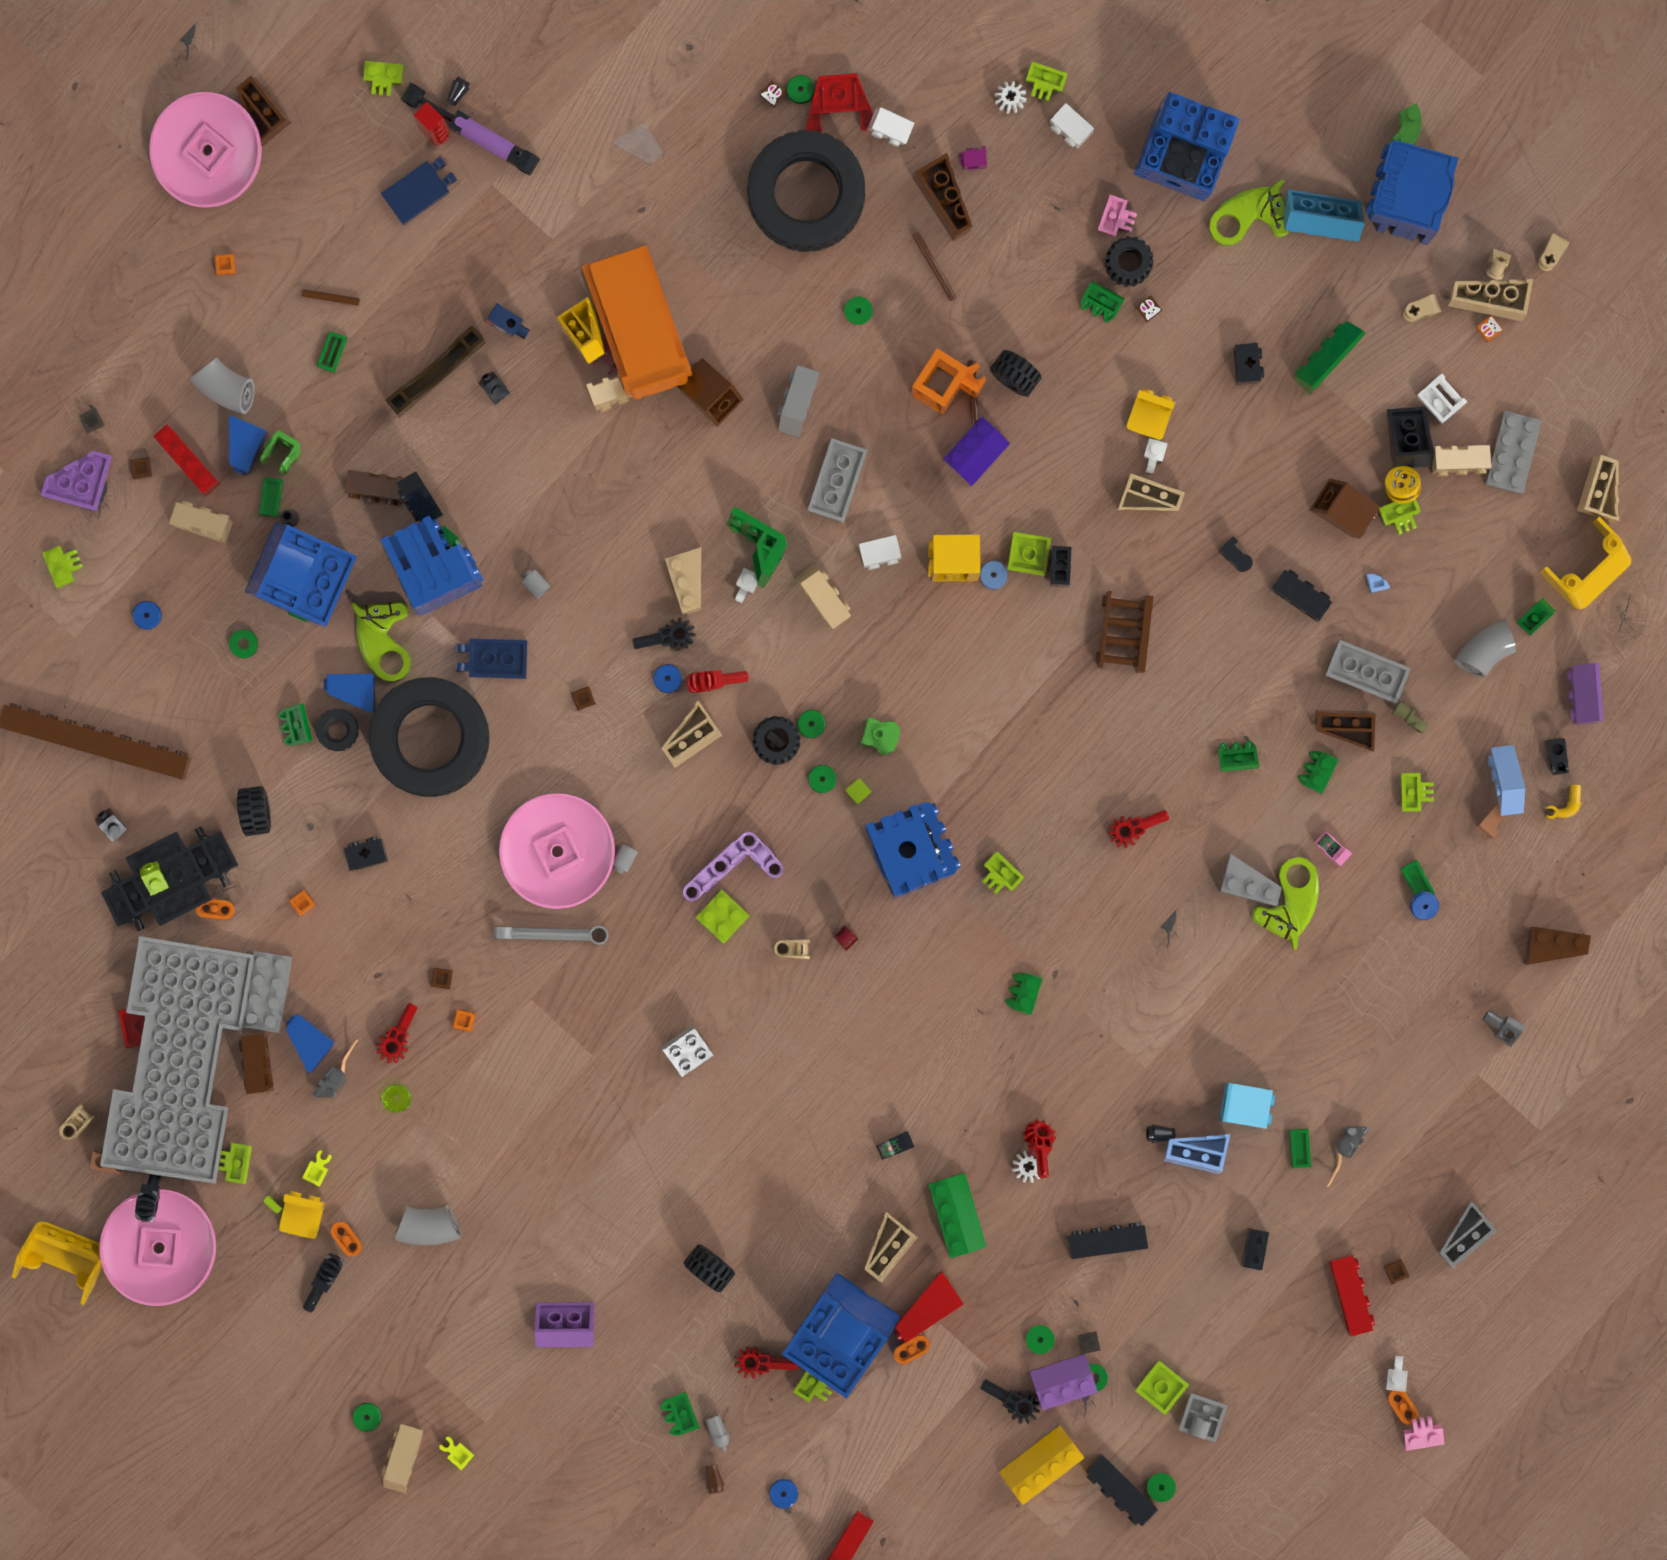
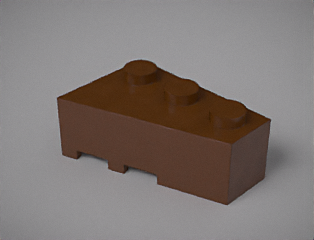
[236,76,292,147]
[344,470,404,506]
[1315,710,1376,752]
[1525,927,1591,965]
[239,1033,274,1094]

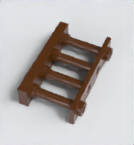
[1095,591,1154,674]

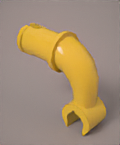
[1546,785,1582,820]

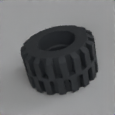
[1105,236,1154,287]
[990,350,1042,397]
[752,716,800,765]
[237,786,271,836]
[683,1244,735,1293]

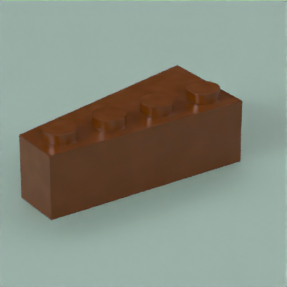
[913,153,972,241]

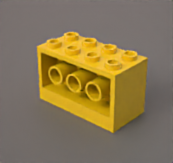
[928,535,980,582]

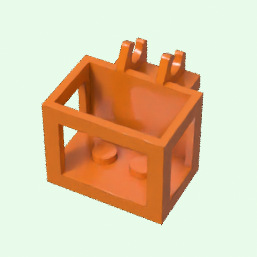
[911,348,986,415]

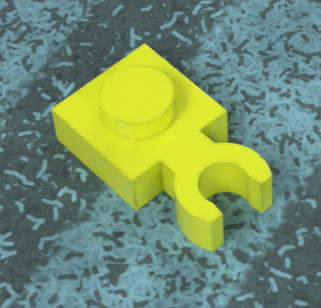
[302,1150,332,1187]
[439,1436,474,1470]

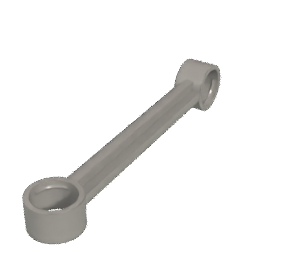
[493,926,609,945]

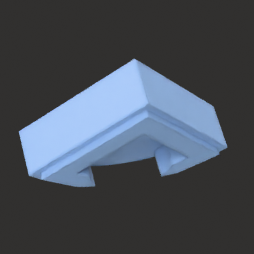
[1366,574,1390,593]

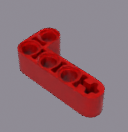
[828,1511,874,1560]

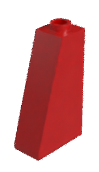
[894,1271,964,1343]

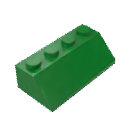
[1294,321,1366,395]
[928,1172,987,1259]

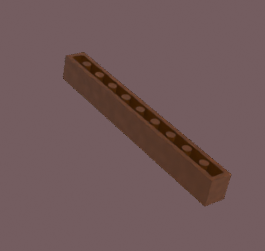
[0,703,191,780]

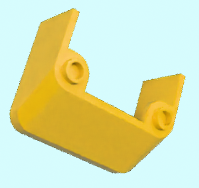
[1539,516,1631,610]
[12,1222,102,1305]

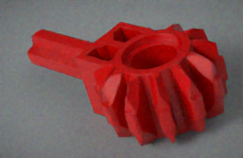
[686,670,749,693]
[1108,810,1169,848]
[376,1003,418,1064]
[1022,1119,1056,1179]
[734,1346,798,1379]

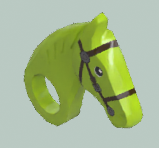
[1209,179,1289,246]
[351,601,411,682]
[1251,857,1319,950]

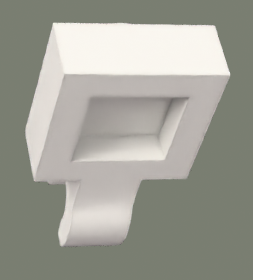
[1144,438,1168,474]
[735,568,757,603]
[1386,1356,1408,1392]

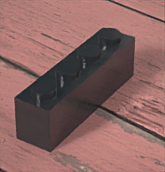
[1067,1222,1148,1259]
[1085,1454,1158,1526]

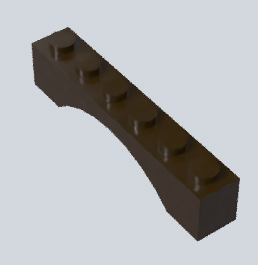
[385,326,486,418]

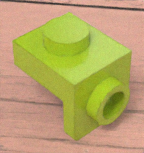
[140,861,169,896]

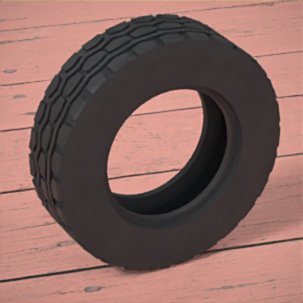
[747,130,865,252]
[368,677,490,797]

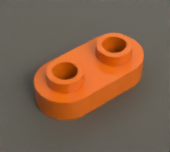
[196,899,235,920]
[331,1221,362,1257]
[894,1335,930,1364]
[1388,1390,1419,1425]

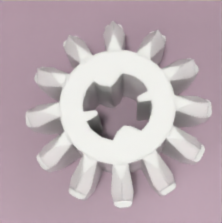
[994,81,1027,114]
[1012,1150,1040,1183]

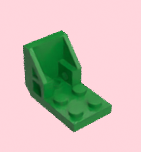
[727,506,787,588]

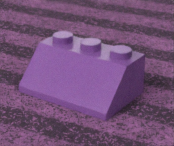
[1567,663,1603,725]
[535,1302,595,1347]
[1030,1354,1098,1411]

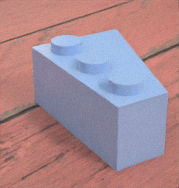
[1488,745,1525,816]
[1163,1134,1230,1174]

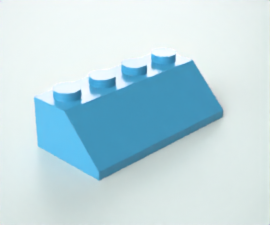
[1283,189,1365,241]

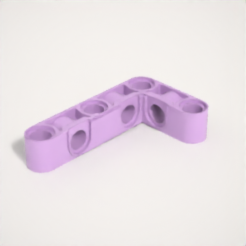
[683,832,783,901]

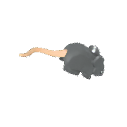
[312,1040,358,1098]
[1327,1126,1369,1187]

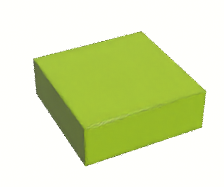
[845,778,872,805]
[263,1195,284,1213]

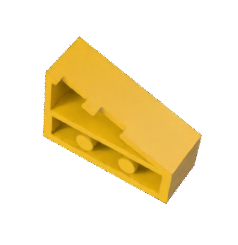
[556,297,604,364]

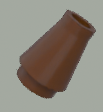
[706,1464,725,1494]

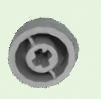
[189,358,255,414]
[1454,619,1516,678]
[394,1205,462,1246]

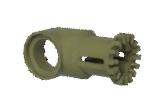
[1391,700,1428,734]

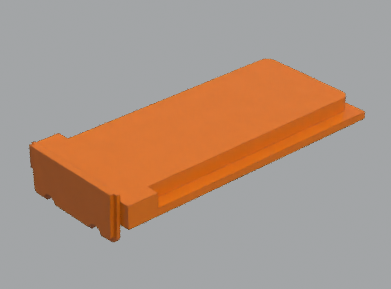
[582,245,692,400]

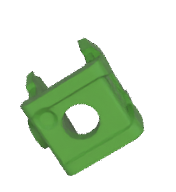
[260,431,301,477]
[859,717,900,756]

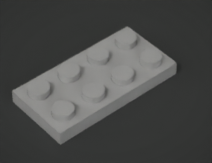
[1485,411,1542,494]
[807,438,868,523]
[1325,640,1411,704]
[242,951,293,1033]

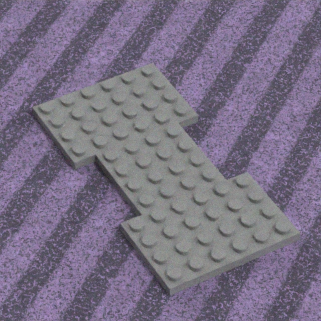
[100,936,254,1184]

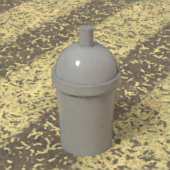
[705,1415,729,1452]

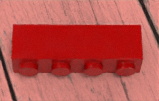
[413,102,450,146]
[153,424,220,496]
[1329,1255,1375,1337]

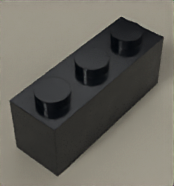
[396,471,443,522]
[1270,569,1332,622]

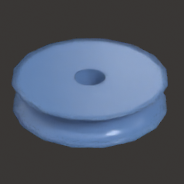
[979,560,1008,590]

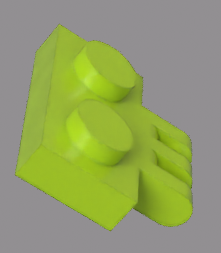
[363,61,404,96]
[1026,62,1068,102]
[1378,499,1421,535]
[42,546,84,589]
[1400,773,1434,812]
[982,852,1025,895]
[218,1143,252,1184]
[793,1371,832,1402]

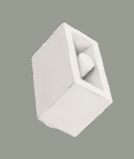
[1050,103,1094,149]
[867,107,914,147]
[859,535,901,570]

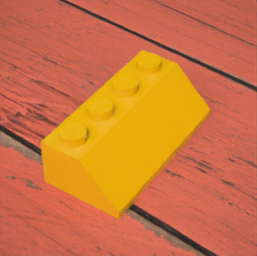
[999,1425,1084,1505]

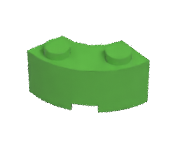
[1390,103,1422,145]

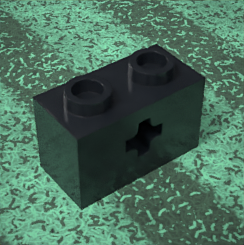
[1233,343,1264,385]
[1050,546,1072,587]
[344,836,389,872]
[1241,1228,1269,1270]

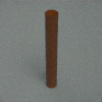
[302,289,360,306]

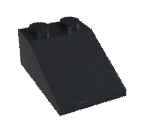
[1387,406,1434,468]

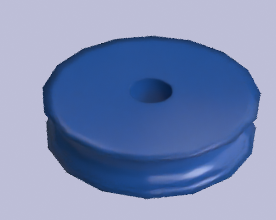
[133,601,162,630]
[653,664,682,693]
[1410,891,1439,920]
[769,1479,798,1509]

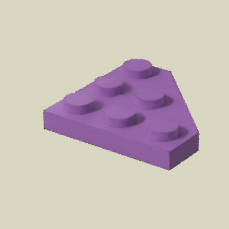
[41,451,113,511]

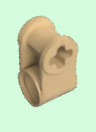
[1538,233,1570,272]
[1486,248,1511,280]
[1402,294,1442,322]
[773,939,810,959]
[59,1104,95,1140]

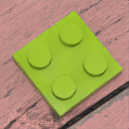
[1007,532,1051,576]
[696,890,750,944]
[1135,1360,1189,1415]

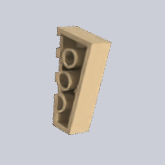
[1448,279,1533,321]

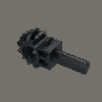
[632,618,696,651]
[135,1174,161,1222]
[303,1253,344,1313]
[980,1379,1040,1424]

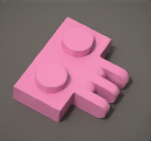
[1097,194,1137,237]
[1403,1416,1444,1451]

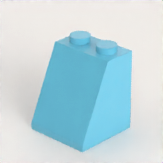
[1219,1083,1275,1129]

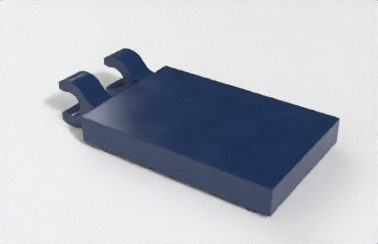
[381,157,457,226]
[455,639,527,679]

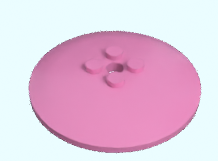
[149,92,262,208]
[499,794,615,909]
[100,1189,216,1306]

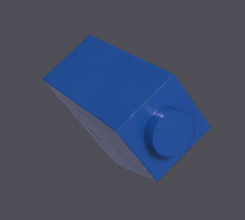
[229,415,268,475]
[324,674,375,713]
[286,1014,336,1073]

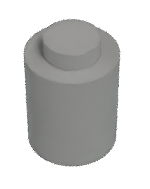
[522,570,551,599]
[612,843,638,874]

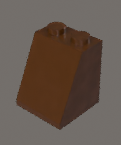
[677,358,743,427]
[1310,478,1380,539]

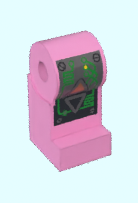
[1314,831,1352,867]

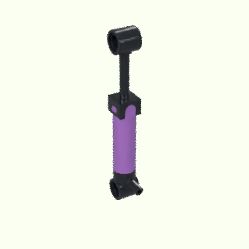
[400,82,541,176]

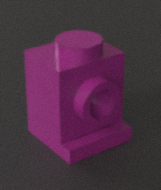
[959,146,987,170]

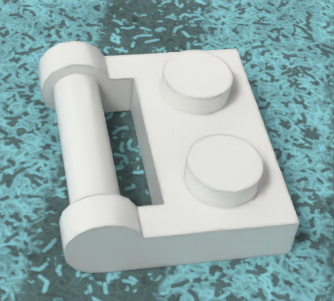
[1417,373,1467,424]

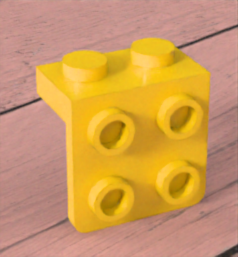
[1126,389,1175,440]
[279,1191,325,1239]

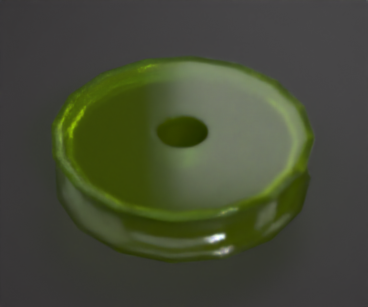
[382,1084,411,1113]

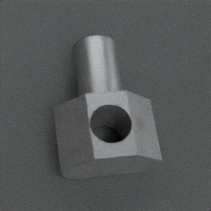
[1482,1009,1526,1047]

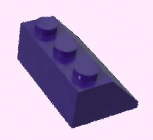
[943,417,1010,486]

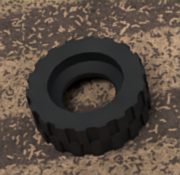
[315,708,359,752]

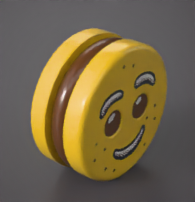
[1385,466,1421,504]

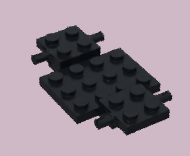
[101,826,239,932]

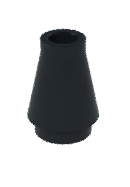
[446,76,470,106]
[280,509,299,527]
[1146,1124,1176,1143]

